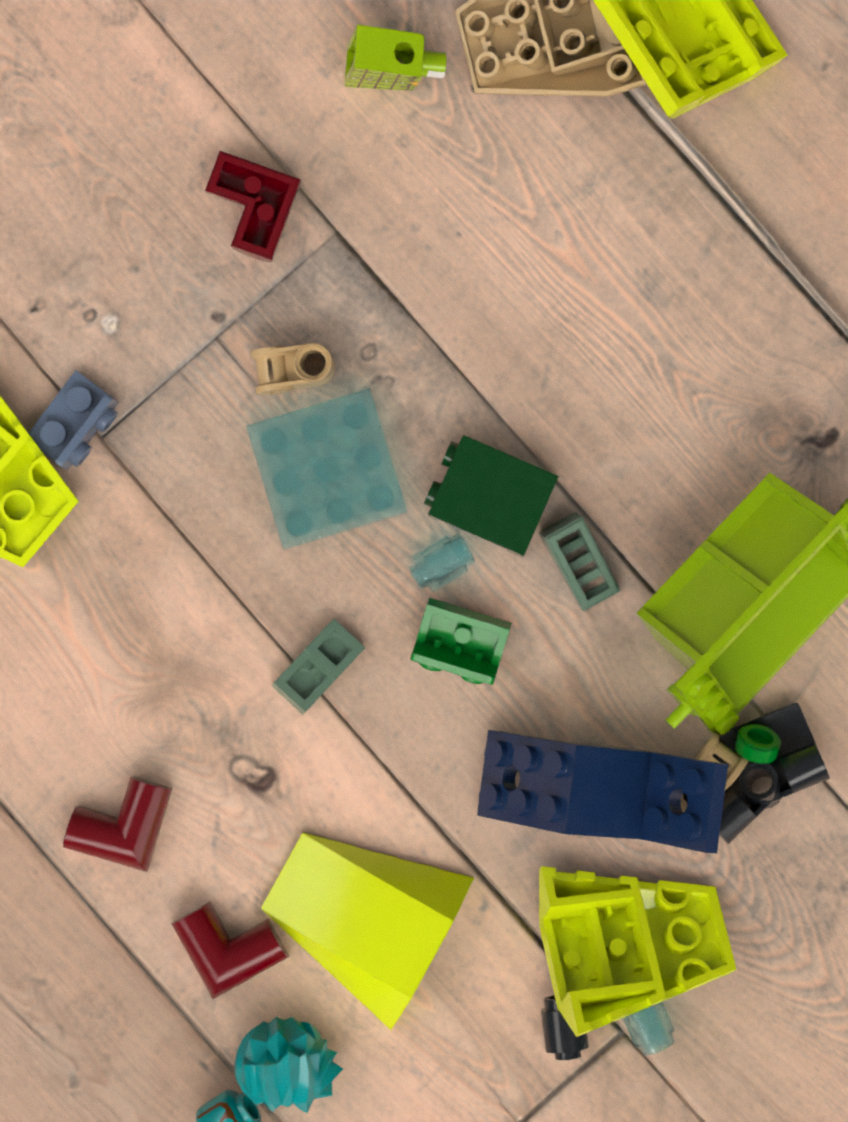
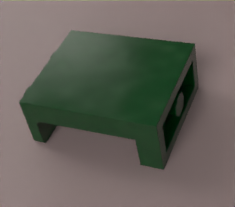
[424,435,559,557]

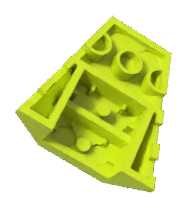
[0,396,79,567]
[261,832,474,1030]
[539,866,736,1037]

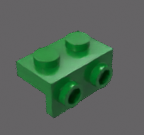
[410,597,512,685]

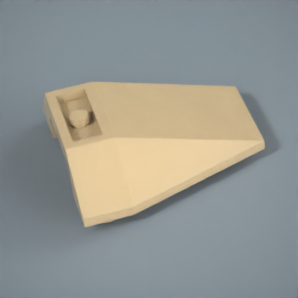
[455,0,647,97]

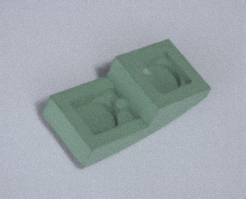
[272,619,365,715]

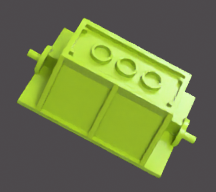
[636,472,848,735]

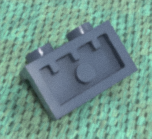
[29,370,119,471]

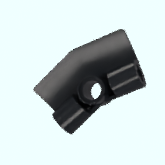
[683,703,830,844]

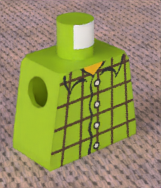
[345,25,446,91]

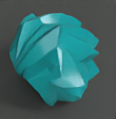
[234,1017,343,1113]

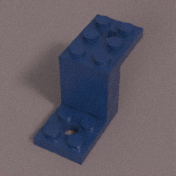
[477,730,728,854]

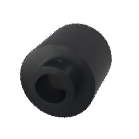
[541,995,589,1060]

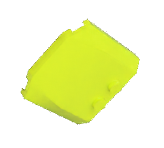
[593,0,788,119]

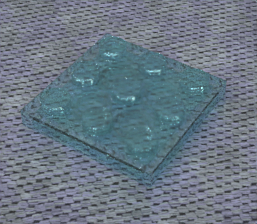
[246,388,408,550]

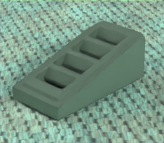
[539,513,621,612]

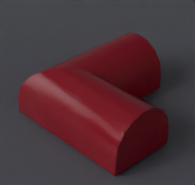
[205,151,301,263]
[63,776,173,872]
[171,902,289,999]

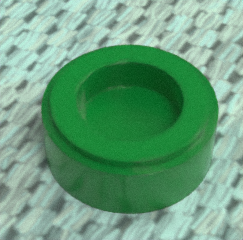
[735,724,781,764]

